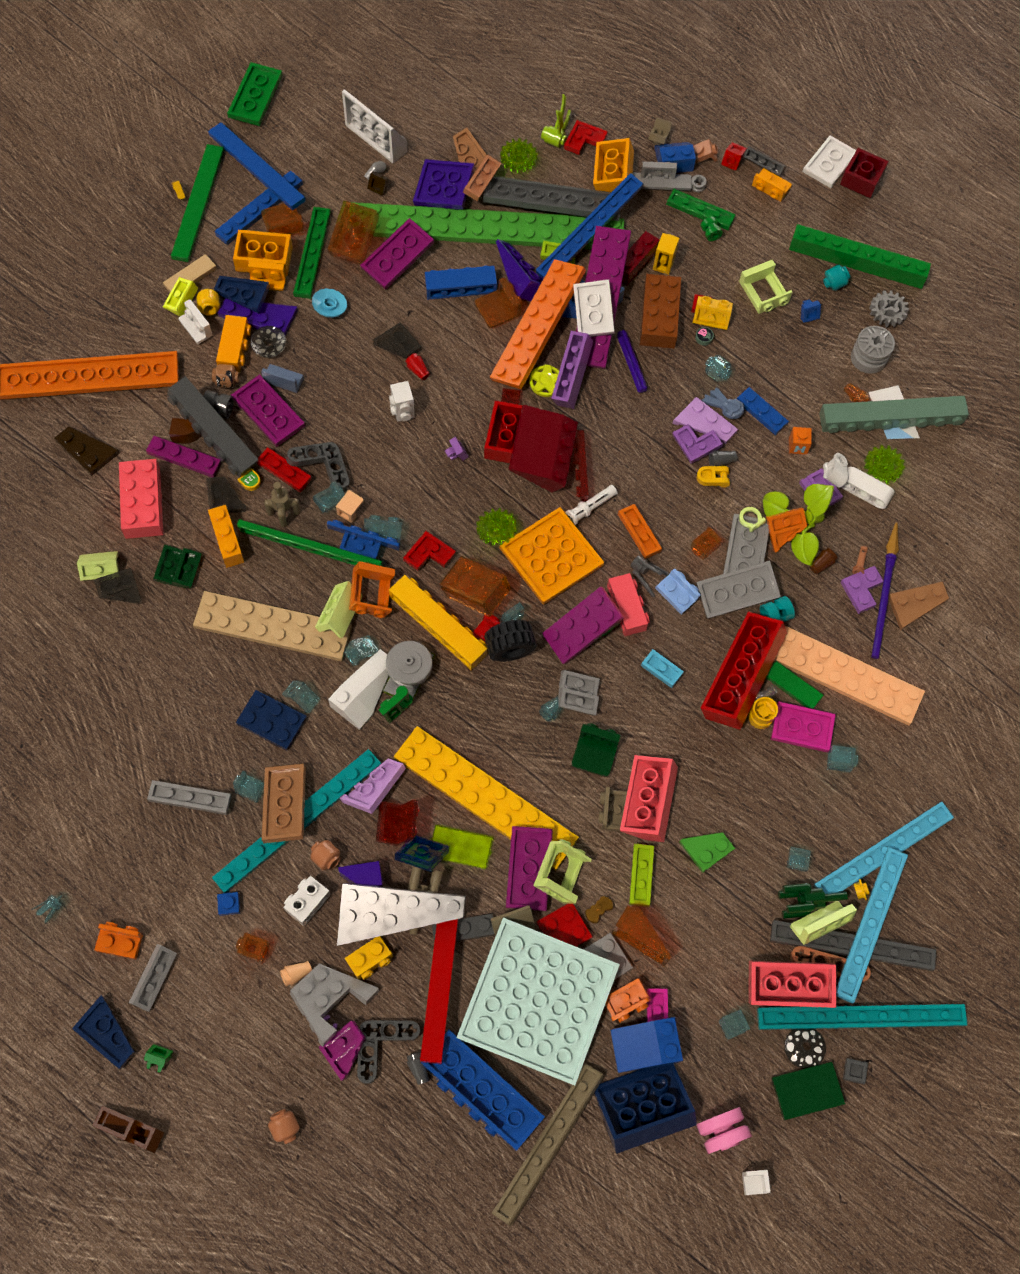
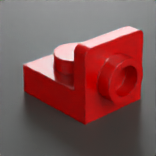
[721,142,747,170]
[473,613,500,644]

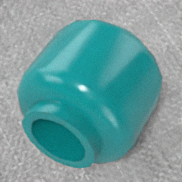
[823,265,850,291]

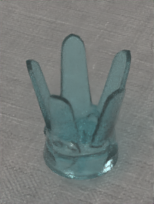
[31,894,63,924]

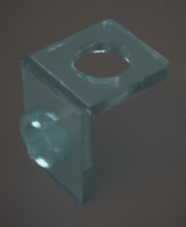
[282,680,320,713]

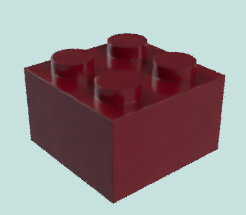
[840,148,889,198]

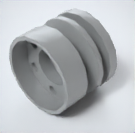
[851,326,895,374]

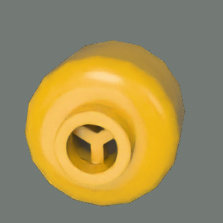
[196,289,220,315]

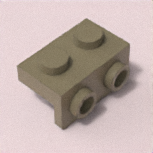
[598,787,627,832]

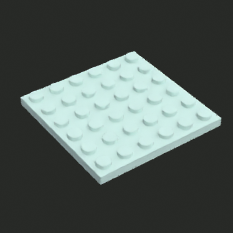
[457,918,620,1085]

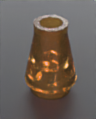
[843,383,870,402]

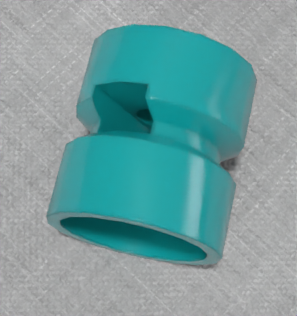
[760,596,795,622]

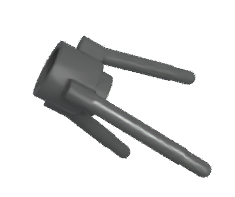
[631,555,670,597]

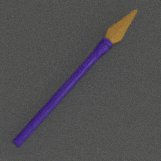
[871,522,899,659]

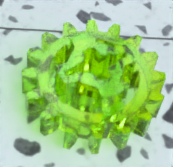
[500,138,537,173]
[864,445,905,484]
[476,508,517,546]

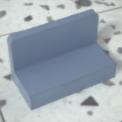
[261,364,304,393]

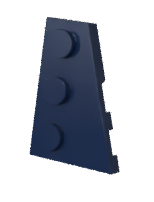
[214,276,270,314]
[72,995,135,1070]

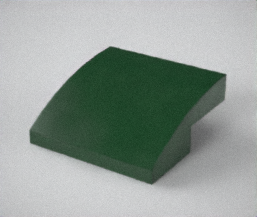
[153,544,202,588]

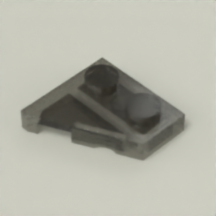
[94,568,142,604]

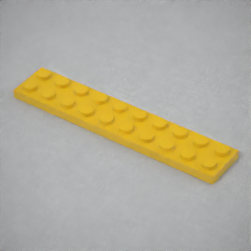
[394,726,579,871]

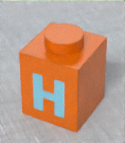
[789,427,811,455]

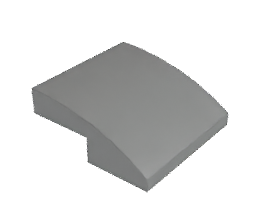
[558,670,600,716]

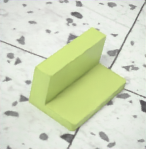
[77,551,119,581]

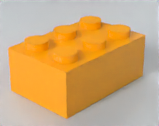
[593,138,634,192]
[233,230,293,276]

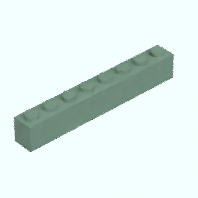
[819,396,969,433]

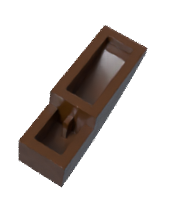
[92,1105,165,1153]

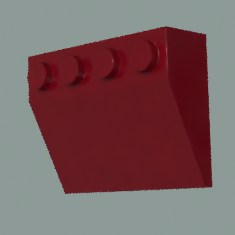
[508,405,578,493]

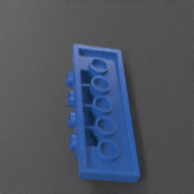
[421,1030,545,1151]

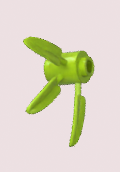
[541,94,571,148]

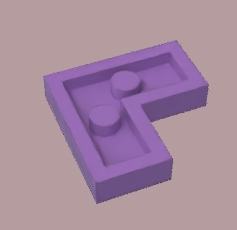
[673,424,723,464]
[840,566,884,614]

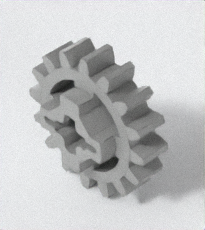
[869,290,909,327]

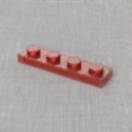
[573,430,589,502]

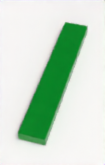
[293,207,331,299]

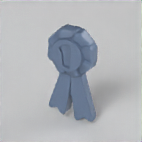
[702,388,744,419]

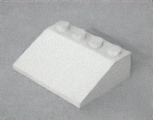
[342,89,407,164]

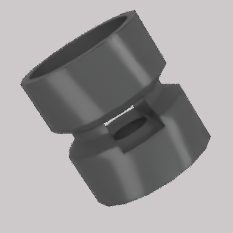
[203,390,234,419]

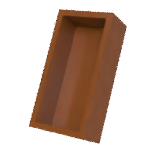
[640,274,681,349]

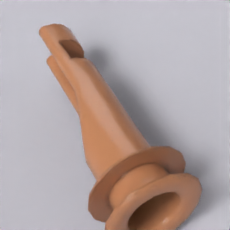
[852,546,868,574]

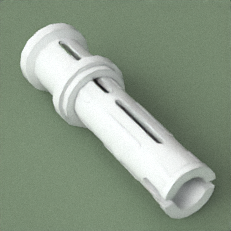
[565,485,617,525]

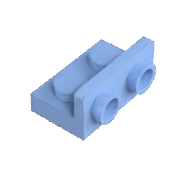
[655,568,701,615]

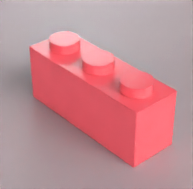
[607,573,650,637]

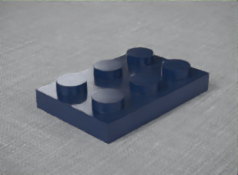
[236,690,307,751]

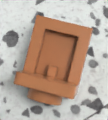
[693,139,719,164]

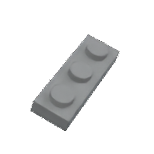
[129,944,177,1012]

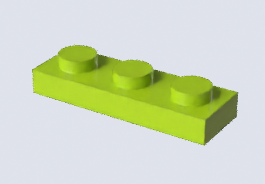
[629,844,654,907]

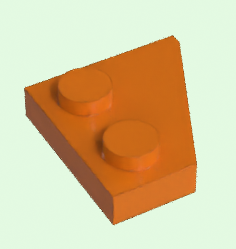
[766,507,807,552]

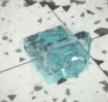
[501,602,524,623]
[233,771,264,803]

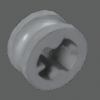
[691,175,706,192]

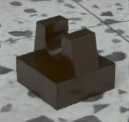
[367,171,390,195]

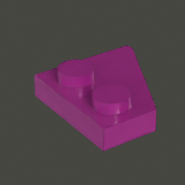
[319,1021,365,1081]

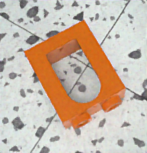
[349,561,395,618]

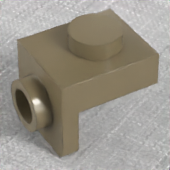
[648,118,672,145]

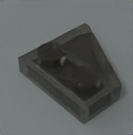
[373,322,422,359]
[206,477,246,513]

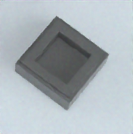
[843,1058,868,1085]

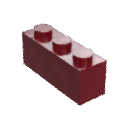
[622,231,660,286]

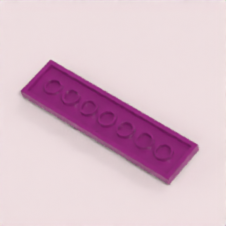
[576,226,631,369]

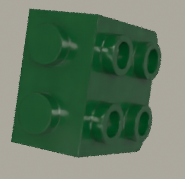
[571,723,621,777]

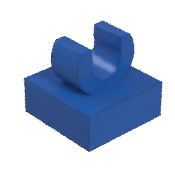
[801,299,821,323]

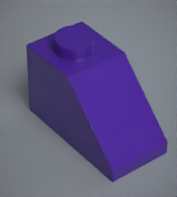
[338,861,383,887]

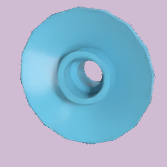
[312,288,347,318]

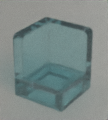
[719,1009,750,1040]

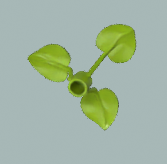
[763,484,834,565]

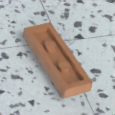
[463,155,502,201]

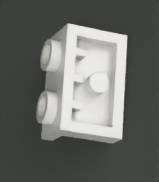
[179,299,213,344]

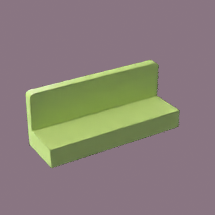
[315,581,362,638]
[790,901,857,945]

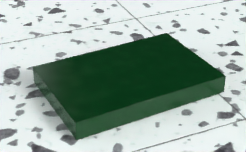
[771,1062,845,1121]

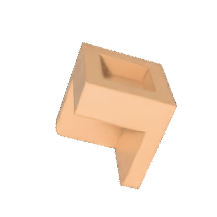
[336,490,363,524]

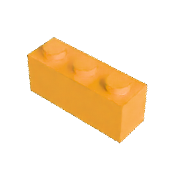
[216,315,251,373]
[208,505,244,568]

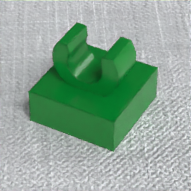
[144,1044,173,1073]

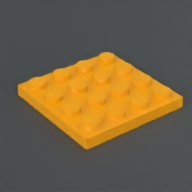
[499,507,604,605]

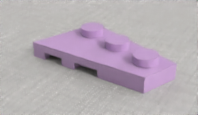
[673,397,738,444]
[340,759,406,814]

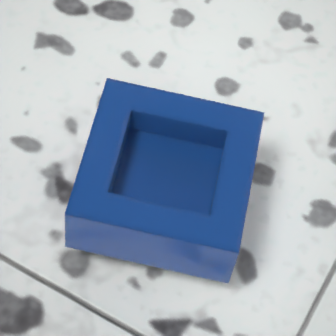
[217,892,240,916]

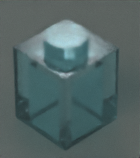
[827,745,858,772]

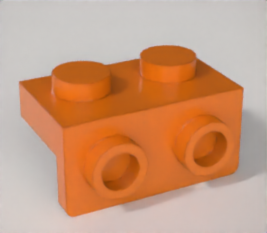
[605,978,652,1023]

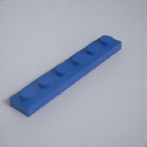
[215,170,303,245]

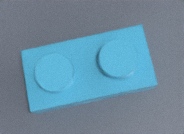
[641,649,684,688]

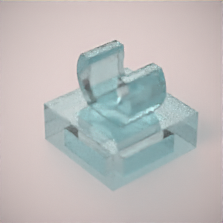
[787,847,811,872]

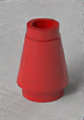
[405,353,430,381]

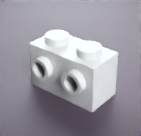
[389,381,415,422]
[283,875,331,926]

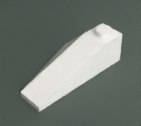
[328,649,389,730]

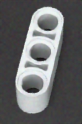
[841,467,895,509]

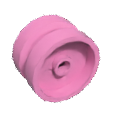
[696,1107,752,1154]

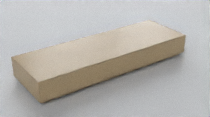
[163,254,217,292]

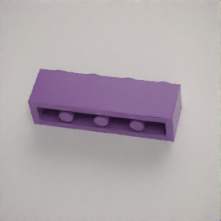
[551,331,593,409]

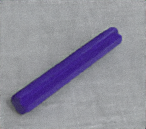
[617,330,647,393]

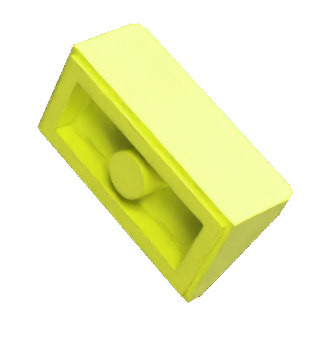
[163,277,198,316]

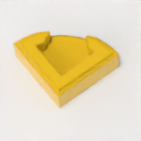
[171,180,185,199]

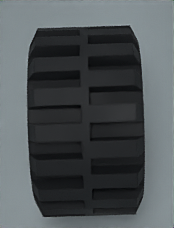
[484,620,537,662]

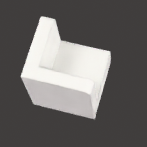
[742,1170,770,1195]

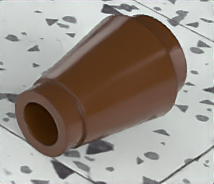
[810,548,838,575]

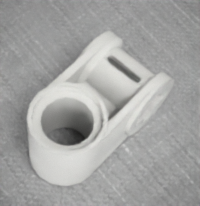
[823,453,848,488]

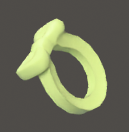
[739,507,766,532]

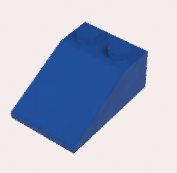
[610,1017,683,1073]

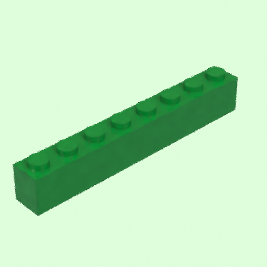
[789,224,931,289]

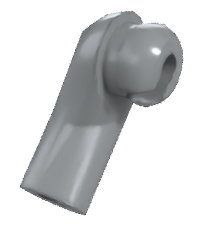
[364,161,386,180]

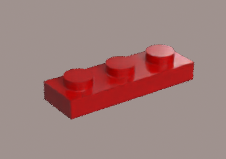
[257,447,312,493]

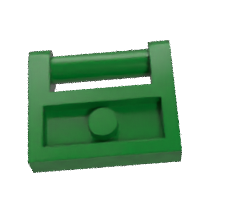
[378,686,414,724]

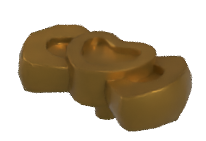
[585,896,613,924]

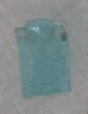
[313,481,345,513]
[344,635,379,666]

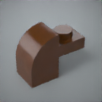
[169,418,202,444]

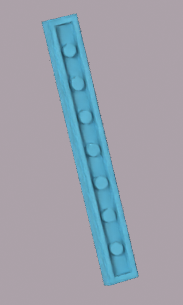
[813,802,954,894]
[836,847,908,1004]

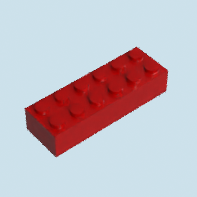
[701,612,787,730]

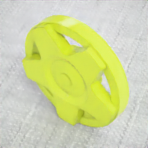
[530,365,559,397]

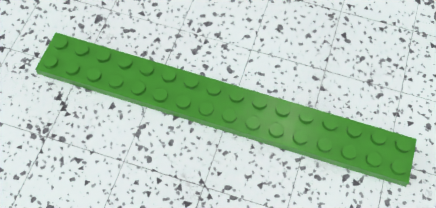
[347,202,624,250]

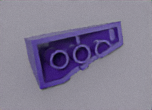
[496,239,543,301]

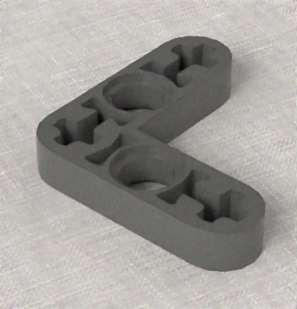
[286,442,349,492]
[357,1020,420,1085]

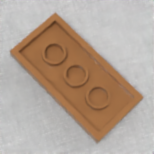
[262,764,306,843]

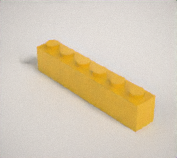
[389,575,487,671]

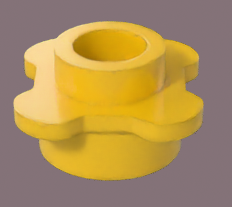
[854,879,869,900]

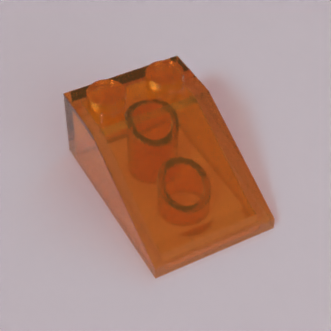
[611,905,671,967]

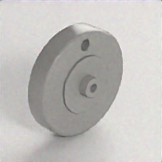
[386,641,433,687]

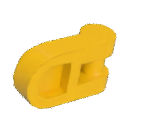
[696,466,730,487]

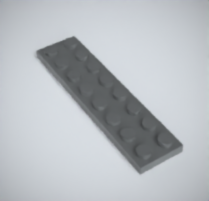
[483,176,621,221]

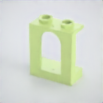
[739,260,792,314]
[533,839,592,904]

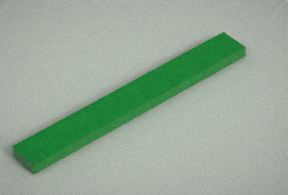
[171,144,224,262]
[237,519,383,566]

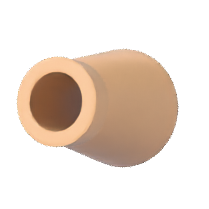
[280,961,312,986]

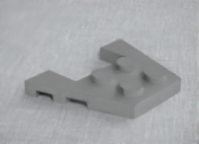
[290,964,379,1047]

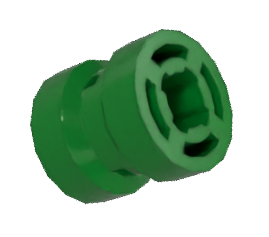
[700,217,723,241]

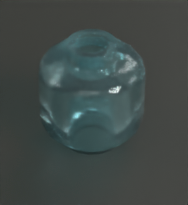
[705,355,732,382]

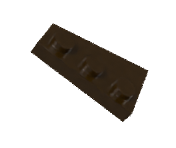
[54,427,120,476]

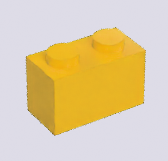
[653,233,679,275]

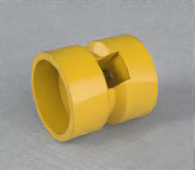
[748,697,778,729]

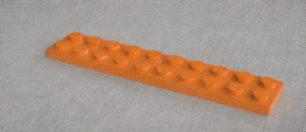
[0,351,179,400]

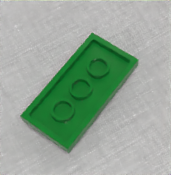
[227,62,283,126]

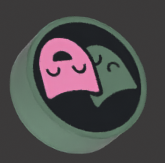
[695,327,714,346]

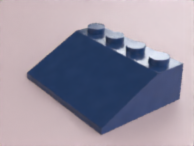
[594,1064,697,1154]

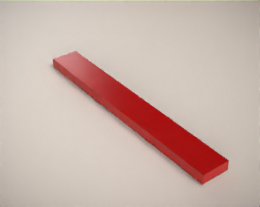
[420,919,458,1064]

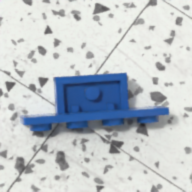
[326,520,400,559]

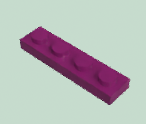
[146,436,222,478]

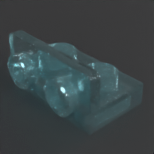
[363,515,403,543]

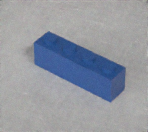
[425,265,497,300]

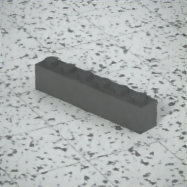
[167,376,258,478]

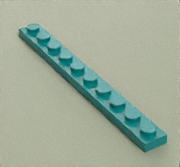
[212,749,381,893]
[757,1004,967,1030]

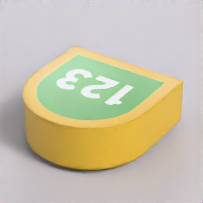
[238,468,261,491]

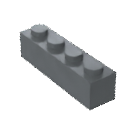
[743,146,786,176]

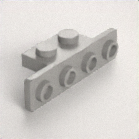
[633,161,692,191]

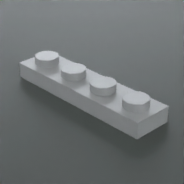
[147,780,231,815]

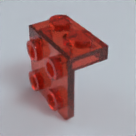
[375,799,419,846]

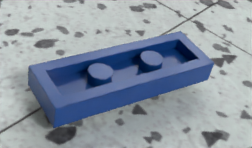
[737,387,789,436]

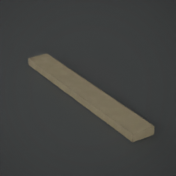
[492,1063,604,1227]

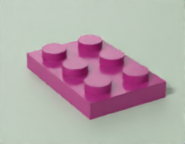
[770,701,836,753]

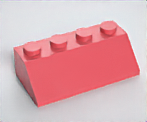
[620,755,678,842]

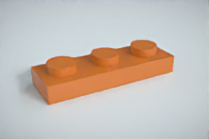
[618,504,662,559]

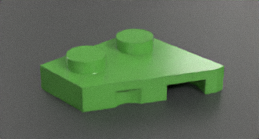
[679,833,735,873]

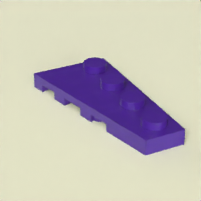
[218,299,298,339]

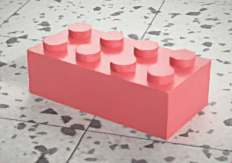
[119,459,163,539]
[749,961,836,1008]

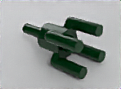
[778,883,848,919]

